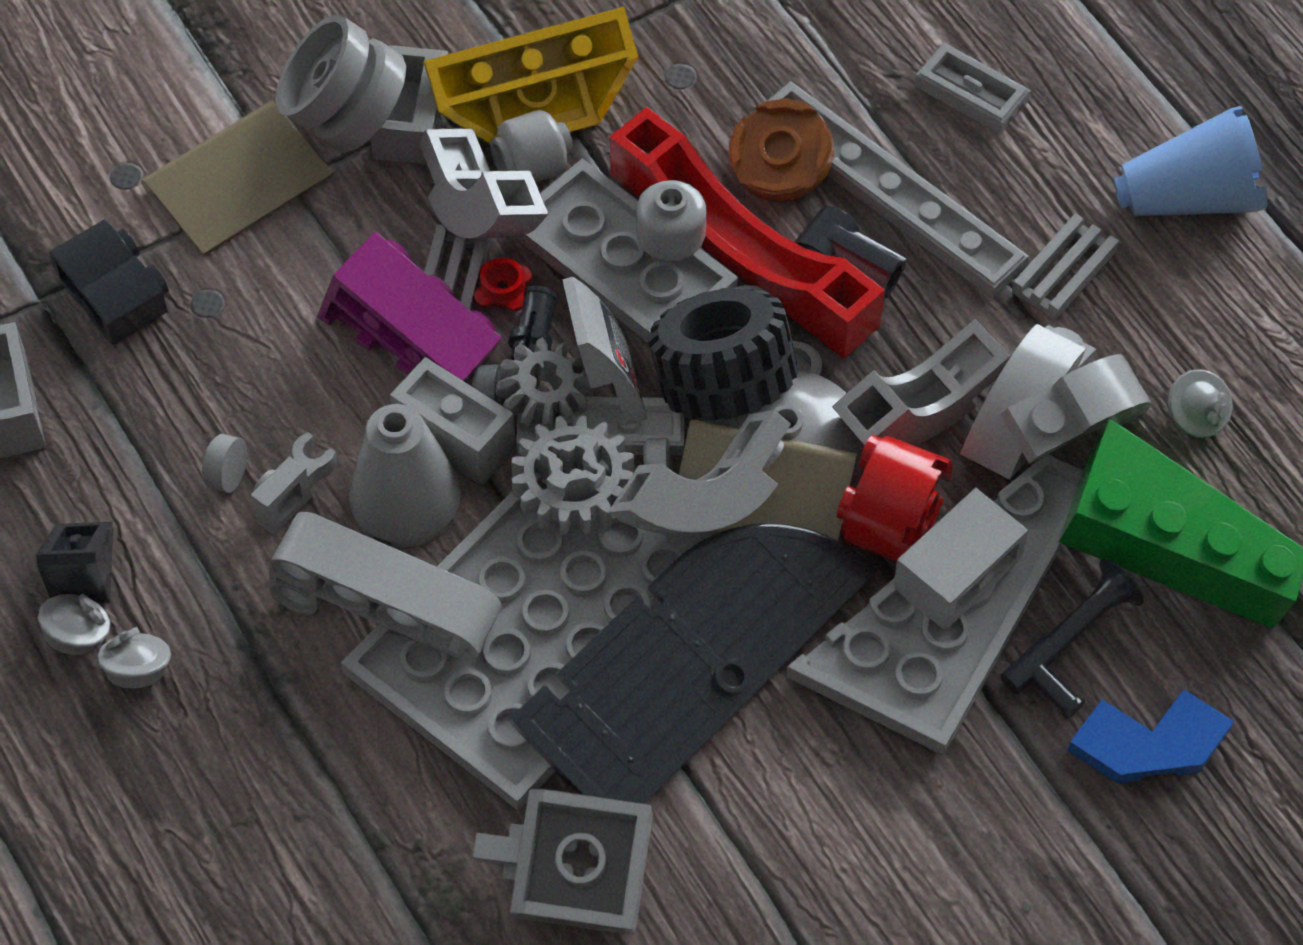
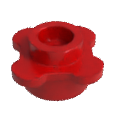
[474,258,532,312]

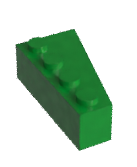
[1058,418,1303,629]

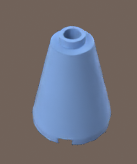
[1113,106,1268,216]

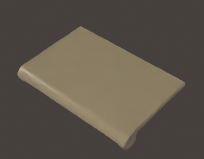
[141,101,333,256]
[679,419,857,541]

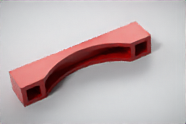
[609,106,885,359]

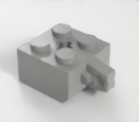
[473,789,653,936]

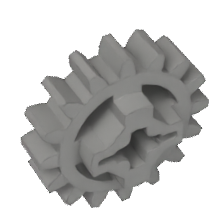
[511,415,634,535]

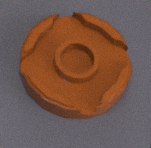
[729,98,834,202]

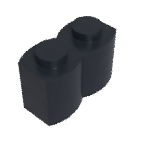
[49,219,169,345]

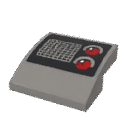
[563,277,647,425]

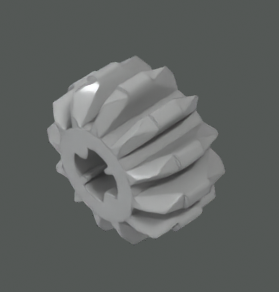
[495,337,591,432]

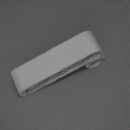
[269,512,502,660]

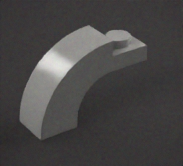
[419,129,548,238]
[831,319,1010,446]
[960,324,1096,480]
[1001,354,1152,464]
[608,410,791,534]

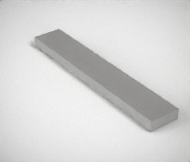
[767,81,1029,299]

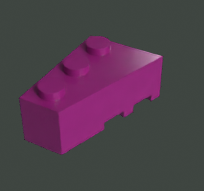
[317,231,502,383]

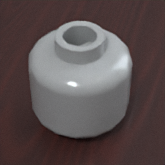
[490,110,573,183]
[636,181,706,261]

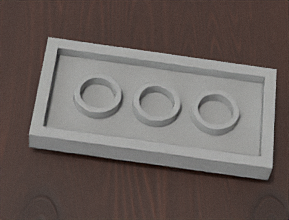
[515,158,738,342]

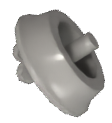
[1167,369,1233,438]
[38,593,111,655]
[97,627,171,689]

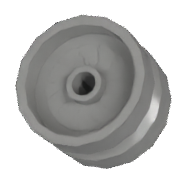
[275,14,406,152]

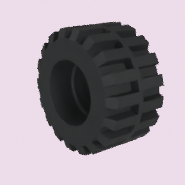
[648,287,798,421]

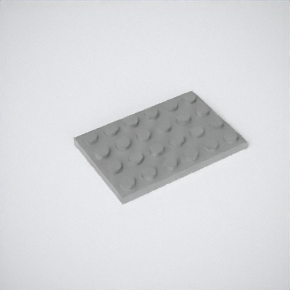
[341,459,713,811]

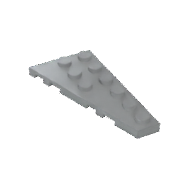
[786,454,1083,756]

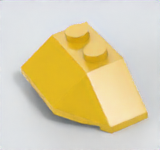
[423,7,638,145]

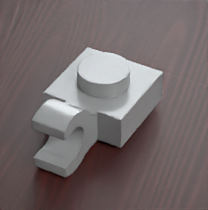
[251,432,337,535]

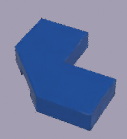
[1067,689,1234,783]

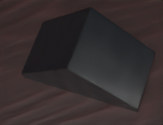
[36,521,113,603]

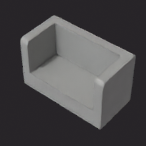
[370,45,448,164]
[0,322,46,459]
[390,357,516,487]
[894,487,1028,631]

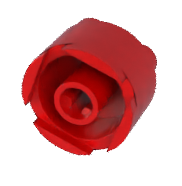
[836,435,953,562]

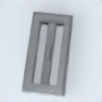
[914,43,1030,134]
[1012,213,1119,320]
[424,224,490,311]

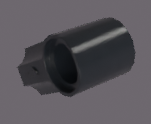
[794,206,906,299]

